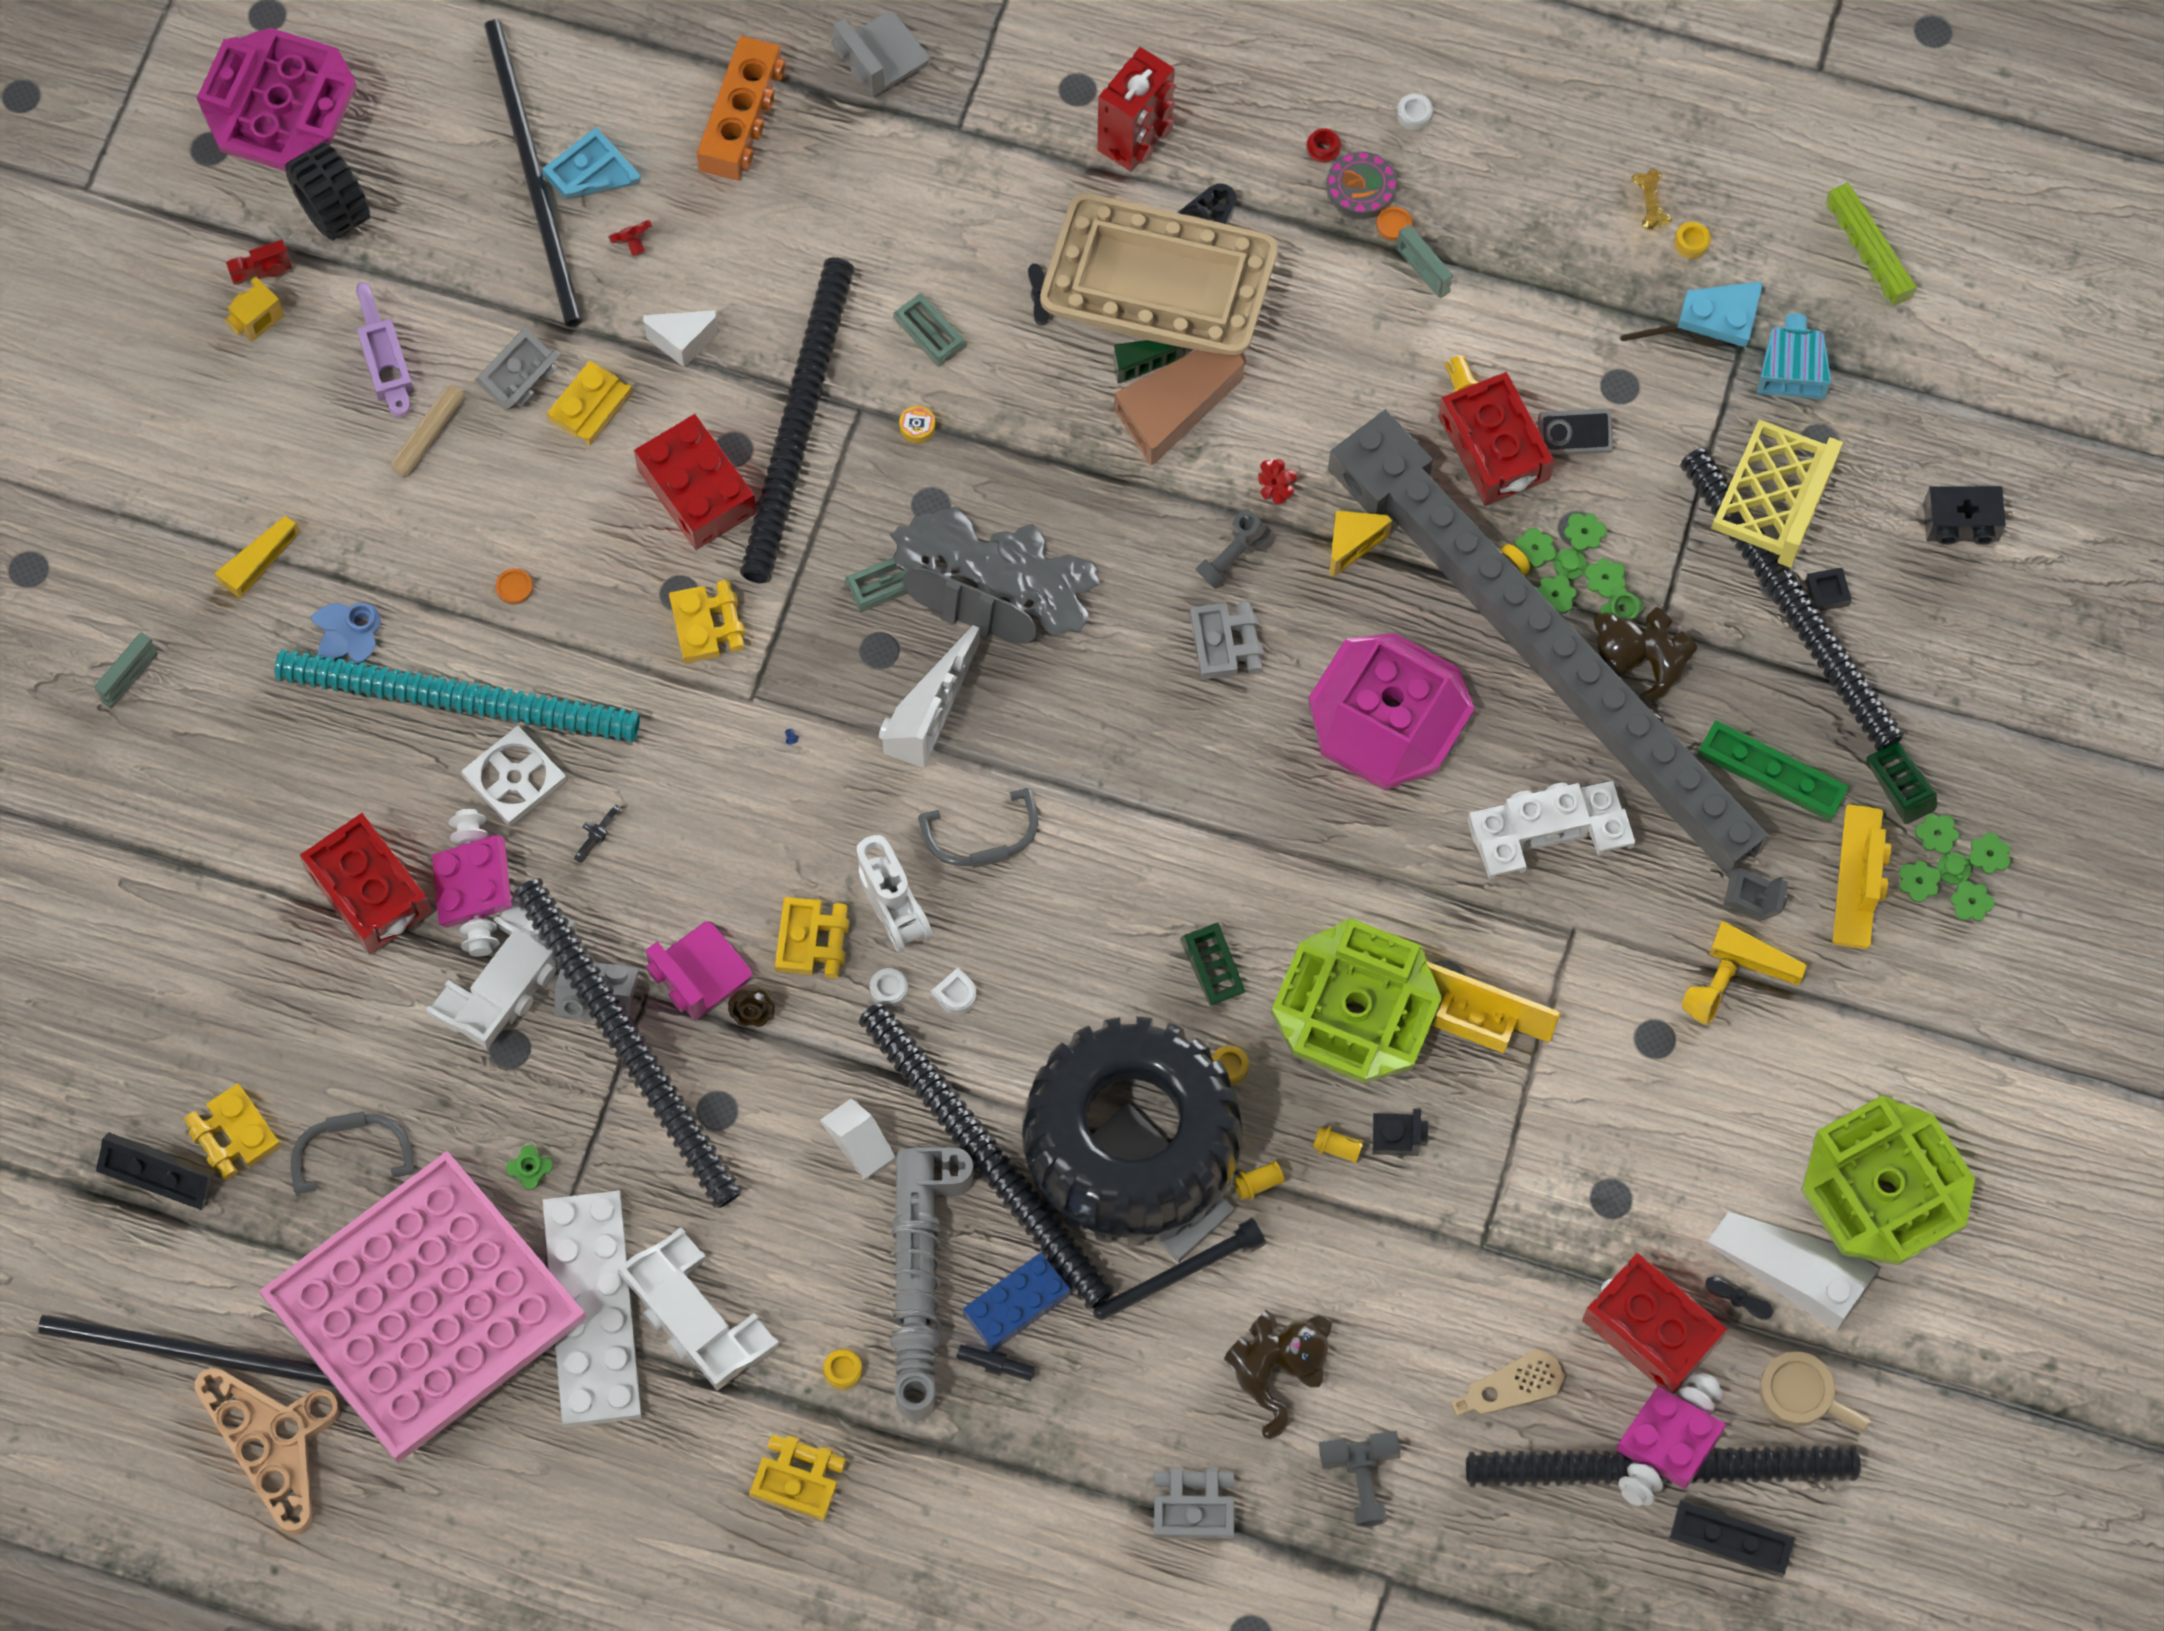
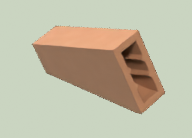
[1114,350,1246,465]

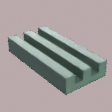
[1396,224,1453,298]
[893,293,966,367]
[845,558,921,613]
[94,632,158,709]

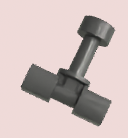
[1195,509,1276,590]
[1319,1431,1401,1527]

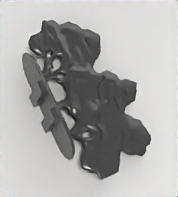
[890,507,1099,644]

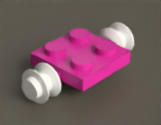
[432,809,512,957]
[1617,1374,1726,1506]

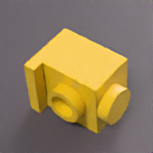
[224,276,284,342]

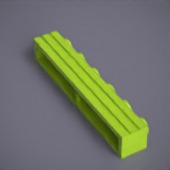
[1826,182,1916,306]

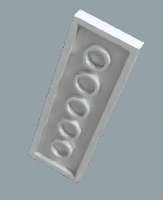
[543,1190,642,1428]

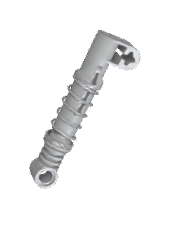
[890,1147,974,1421]

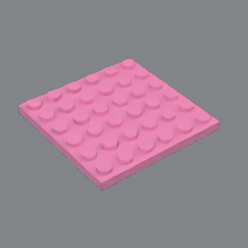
[259,1151,587,1464]

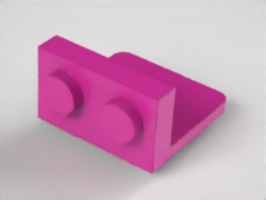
[645,922,752,1021]

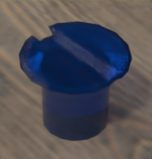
[785,728,799,745]

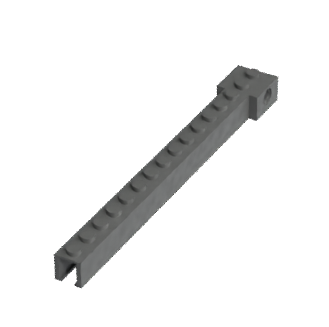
[1328,409,1768,878]

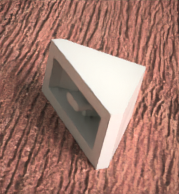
[643,310,718,367]
[820,1098,896,1181]

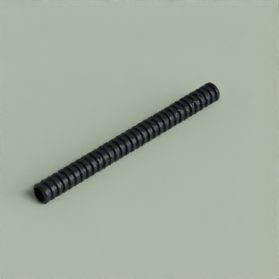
[739,257,855,584]
[1680,448,1904,751]
[513,878,743,1208]
[858,1002,1114,1309]
[1466,1445,1860,1487]

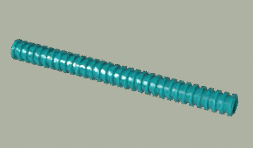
[274,649,640,743]

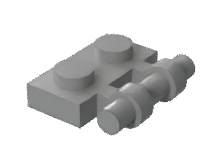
[1190,602,1264,680]
[1154,1467,1234,1539]

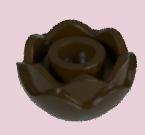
[728,985,775,1027]

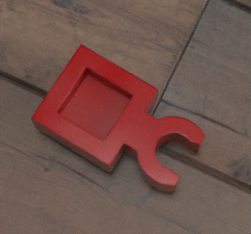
[226,239,292,285]

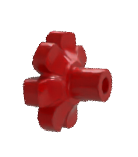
[608,220,653,256]
[1258,459,1297,505]

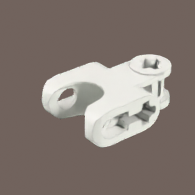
[856,835,933,953]

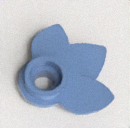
[311,603,381,664]

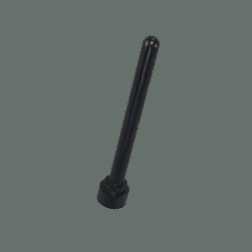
[1093,1218,1266,1320]

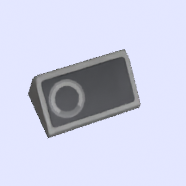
[1537,408,1612,456]

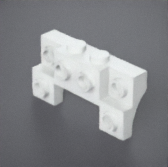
[1467,781,1635,880]
[426,895,577,1049]
[618,1227,779,1391]

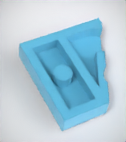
[542,127,641,199]
[1677,282,1763,347]

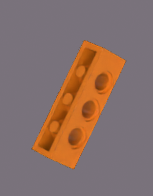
[697,35,786,181]

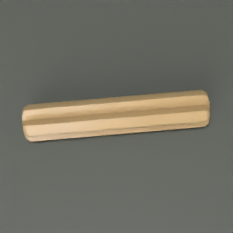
[391,384,464,477]

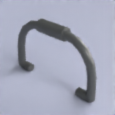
[918,788,1039,868]
[291,1112,414,1194]

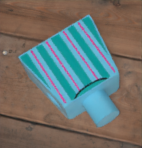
[1757,313,1831,399]

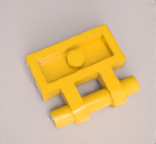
[669,580,745,664]
[774,897,850,979]
[184,1083,282,1180]
[749,1434,847,1522]

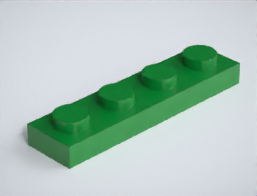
[1697,720,1849,822]

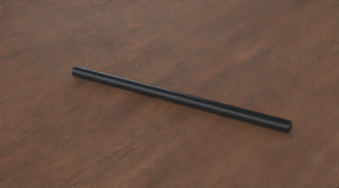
[484,19,582,327]
[38,1314,335,1387]

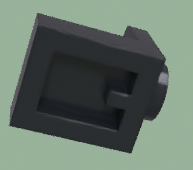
[1372,1108,1428,1156]

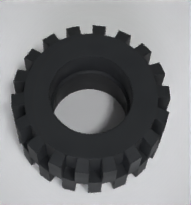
[285,142,370,241]

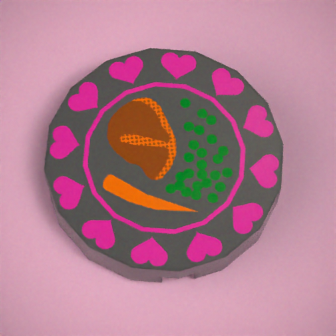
[1326,151,1397,219]

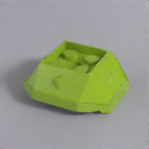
[1271,918,1442,1084]
[1801,1095,1976,1265]

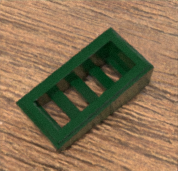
[1113,340,1186,384]
[1866,741,1937,824]
[1180,922,1246,1006]

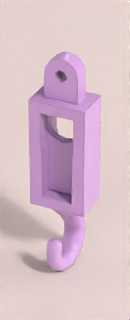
[356,282,413,418]

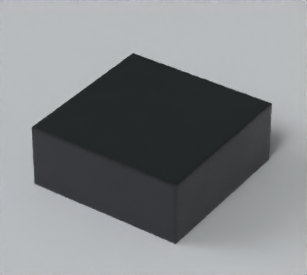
[1805,567,1852,611]

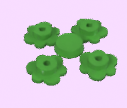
[1515,513,1625,613]
[1899,814,2010,921]

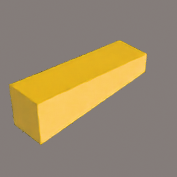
[214,516,299,599]
[1709,920,1807,986]

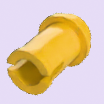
[1444,355,1478,392]
[1312,1126,1363,1164]
[1233,1161,1285,1201]

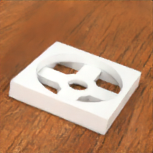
[461,726,567,827]

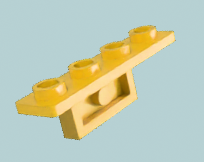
[1832,804,1891,950]
[1427,961,1560,1054]

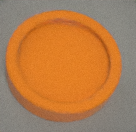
[1376,206,1412,241]
[495,568,533,605]

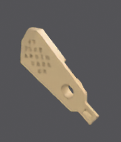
[1451,1349,1565,1416]

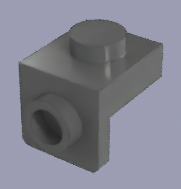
[1723,867,1788,921]

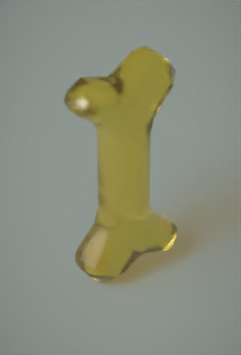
[1631,168,1672,231]

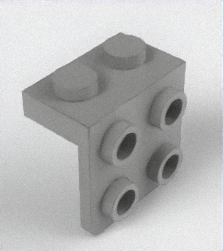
[831,12,928,97]

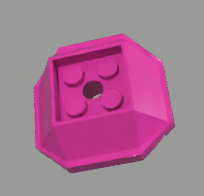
[196,28,357,171]
[1308,633,1475,790]

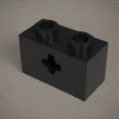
[1923,486,2006,545]

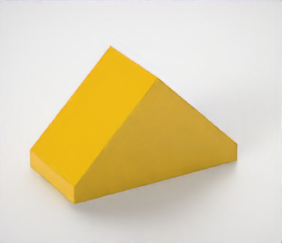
[1329,510,1392,577]

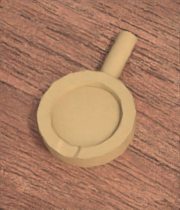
[1759,1351,1870,1432]

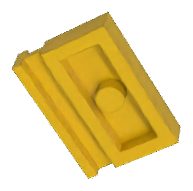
[547,360,633,446]

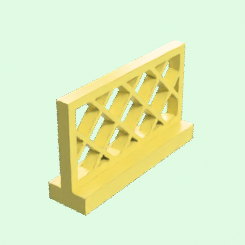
[1711,419,1843,568]

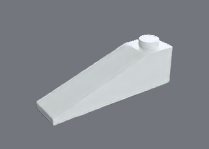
[879,625,980,769]
[1706,1212,1879,1332]

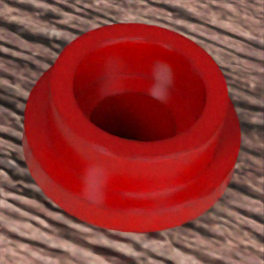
[1306,128,1341,163]

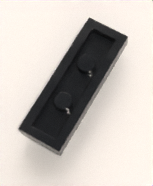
[96,1132,215,1210]
[1668,1501,1795,1578]

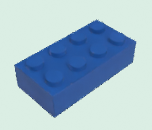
[963,1252,1070,1351]

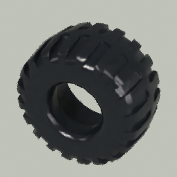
[1022,1016,1242,1246]

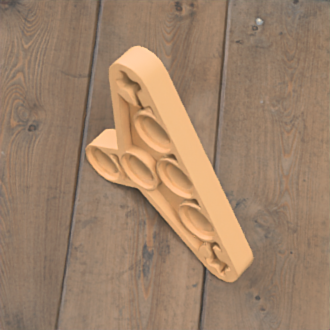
[195,1368,340,1535]

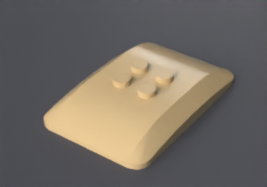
[1040,193,1277,355]

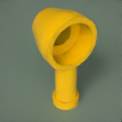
[1681,960,1737,1026]

